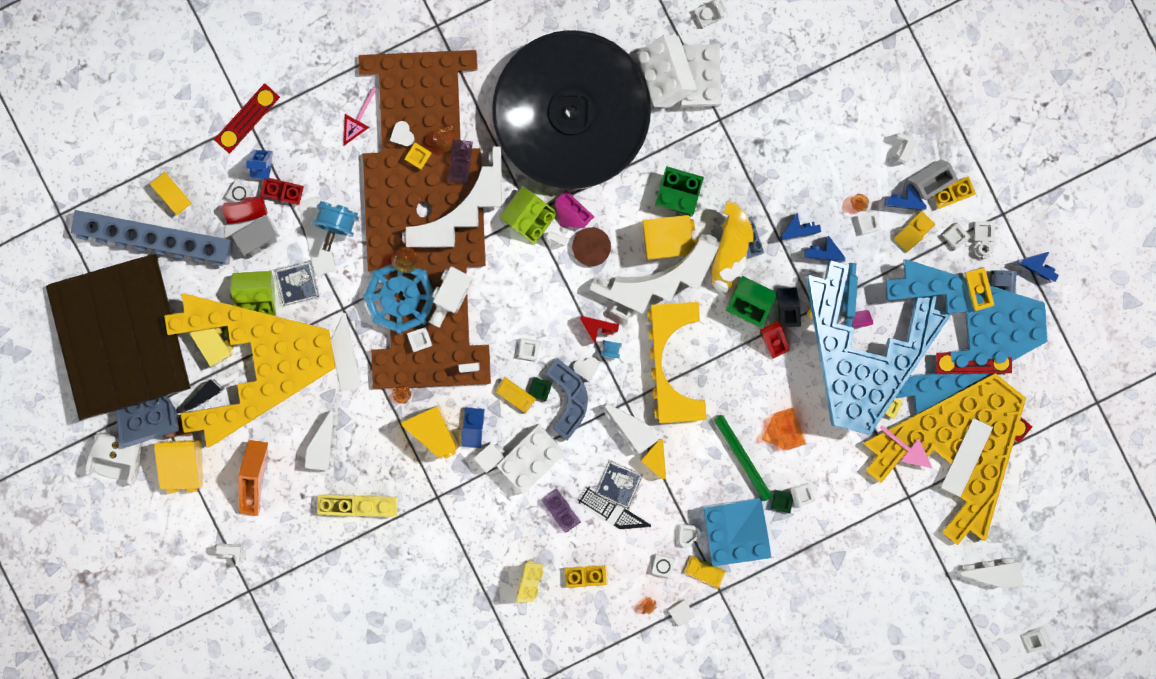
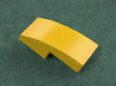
[149,171,192,216]
[933,176,976,209]
[565,565,608,587]

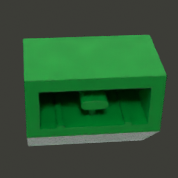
[655,166,704,216]
[724,276,777,328]

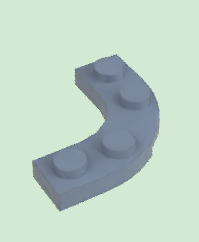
[545,358,588,441]

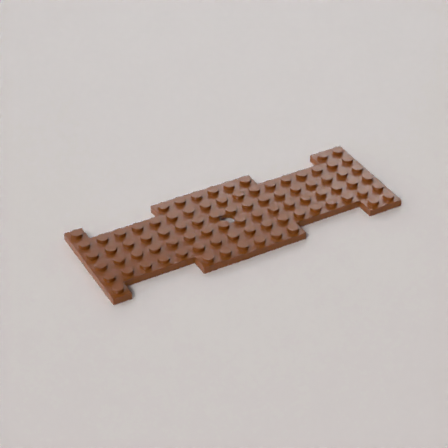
[359,50,491,389]

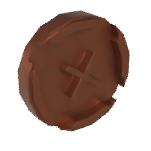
[572,227,611,266]

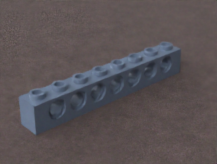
[71,210,233,266]

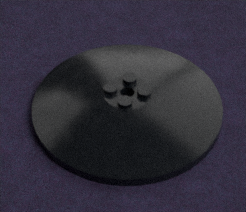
[492,30,651,190]

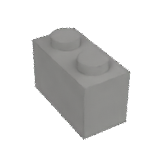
[908,159,958,200]
[232,215,280,257]

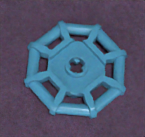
[363,260,435,334]

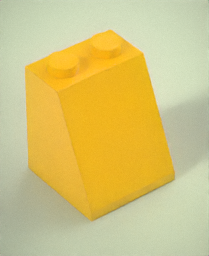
[642,215,697,261]
[401,405,459,459]
[154,440,203,493]

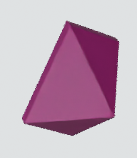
[555,191,595,228]

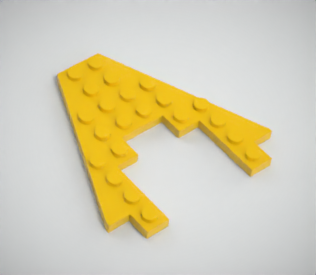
[164,293,335,448]

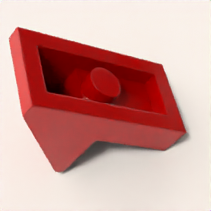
[580,316,619,343]
[760,321,790,359]

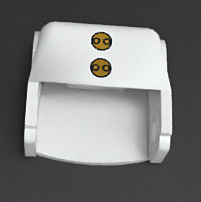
[86,432,143,485]

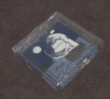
[272,260,320,307]
[593,459,644,510]

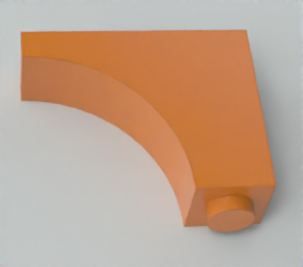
[238,440,268,516]

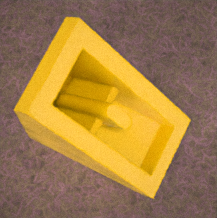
[641,438,666,479]

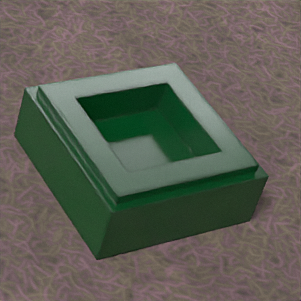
[529,377,552,401]
[771,489,793,514]

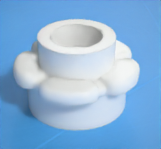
[974,241,994,259]

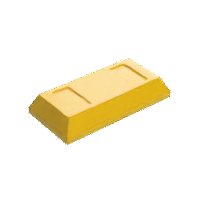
[495,376,536,413]
[683,555,726,589]

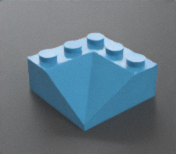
[703,497,772,567]

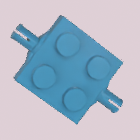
[839,263,858,328]

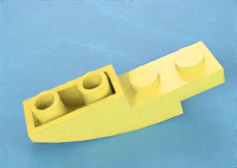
[317,494,398,517]

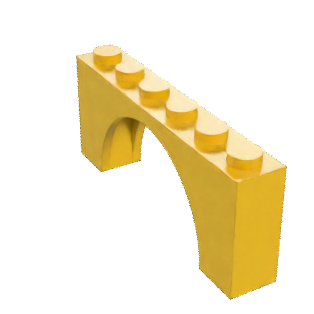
[647,302,707,423]

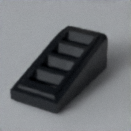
[184,379,225,411]

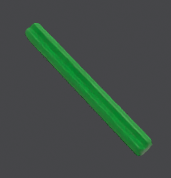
[714,414,772,501]

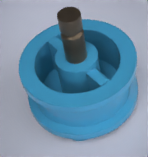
[311,201,359,252]

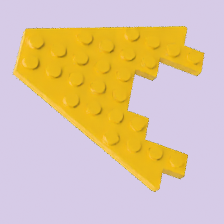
[863,373,1026,545]

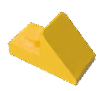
[893,211,936,252]
[964,267,995,311]

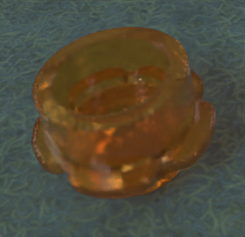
[850,194,869,212]
[393,386,412,404]
[639,597,657,615]

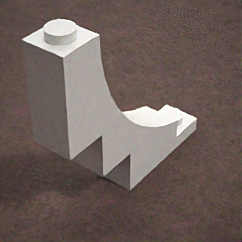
[402,147,502,248]
[589,235,720,314]

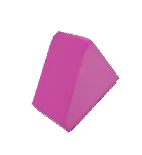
[852,310,874,328]

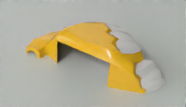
[710,201,753,295]

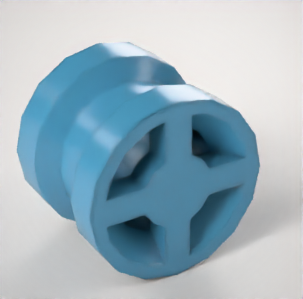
[600,340,622,359]

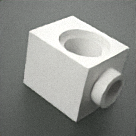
[474,442,505,473]

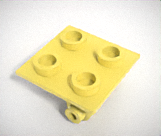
[516,560,544,603]

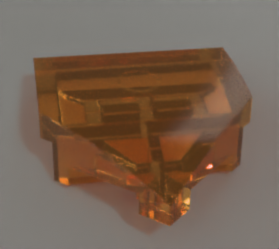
[762,407,807,451]

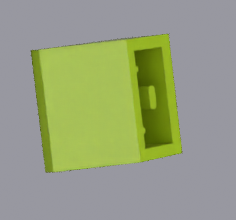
[499,186,557,244]
[231,271,276,315]

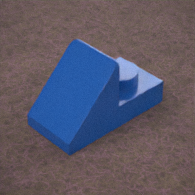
[246,150,273,179]
[884,184,927,211]
[780,213,822,241]
[804,236,846,262]
[1017,252,1059,282]
[462,407,485,448]

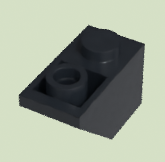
[777,287,801,328]

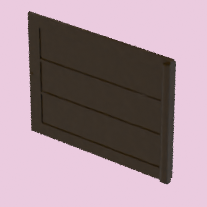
[46,254,191,421]

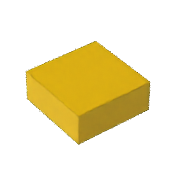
[405,143,432,170]

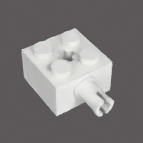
[429,267,475,327]

